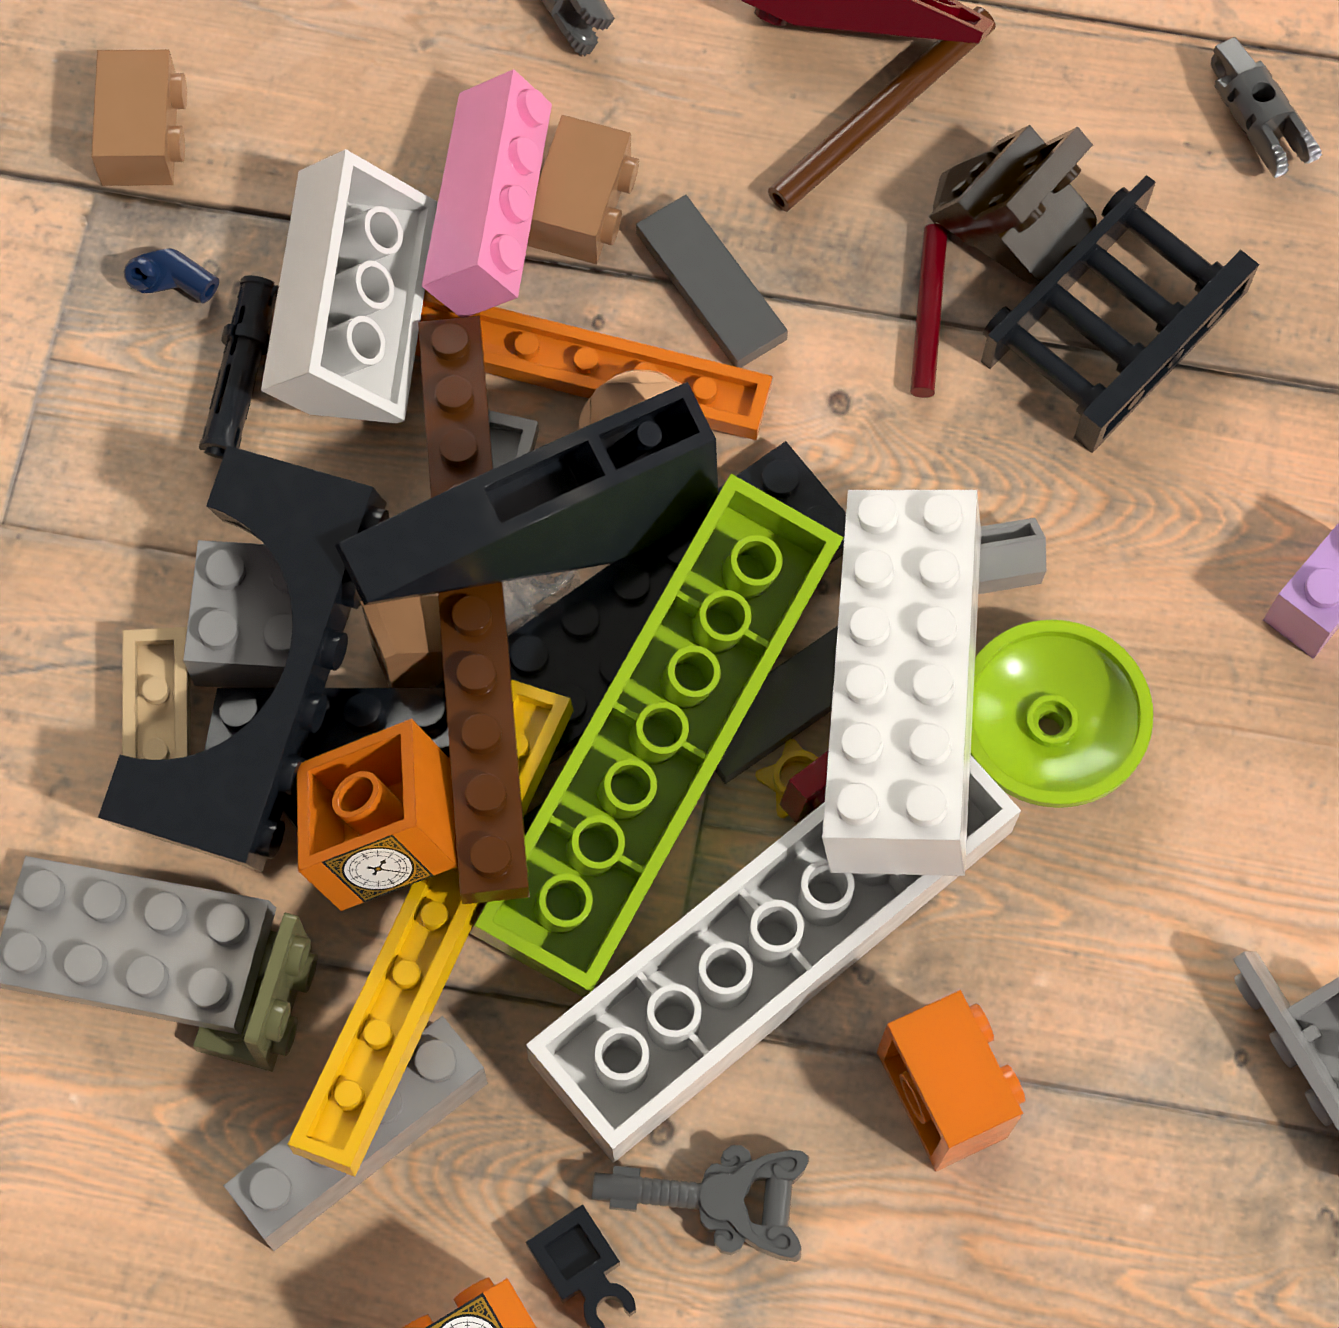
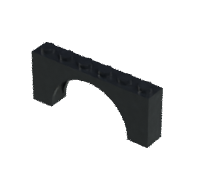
[98,445,389,872]

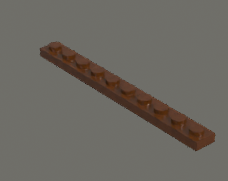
[418,316,530,904]

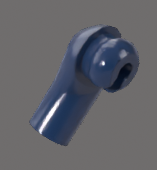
[124,248,220,303]

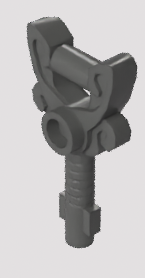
[592,1145,809,1262]

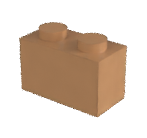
[91,49,187,186]
[528,115,639,265]

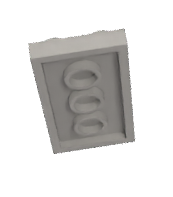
[0,856,276,1035]

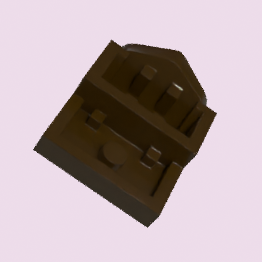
[929,125,1097,285]

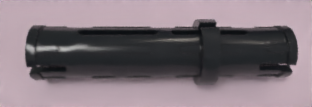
[199,275,279,459]

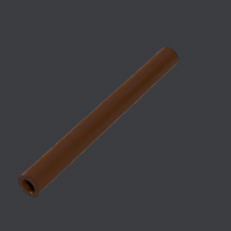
[768,6,996,212]

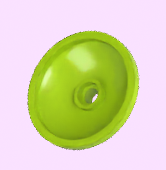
[971,620,1154,808]

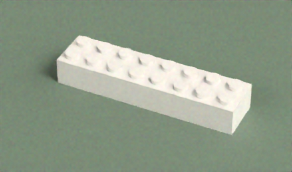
[526,756,1021,1163]

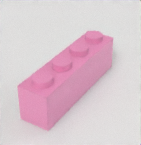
[422,69,552,318]

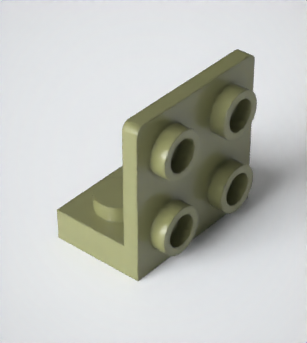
[193,912,318,1072]

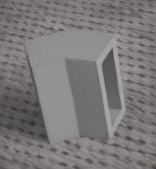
[978,518,1046,594]

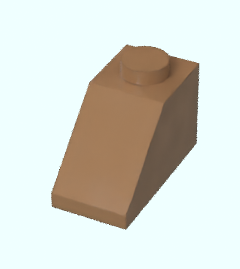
[360,596,444,688]

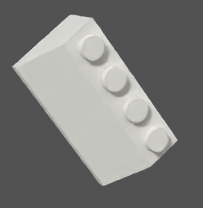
[261,149,438,424]

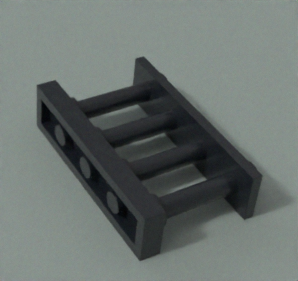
[981,175,1260,453]

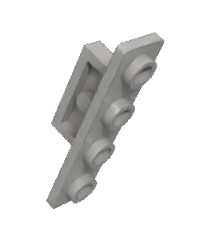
[1233,951,1339,1131]

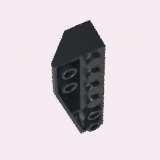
[335,382,718,606]

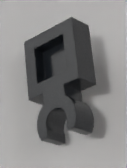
[525,1204,636,1328]

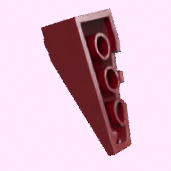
[741,0,994,44]

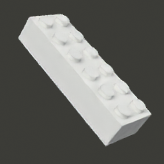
[822,490,981,876]

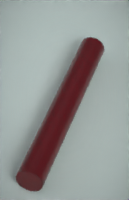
[910,223,948,398]

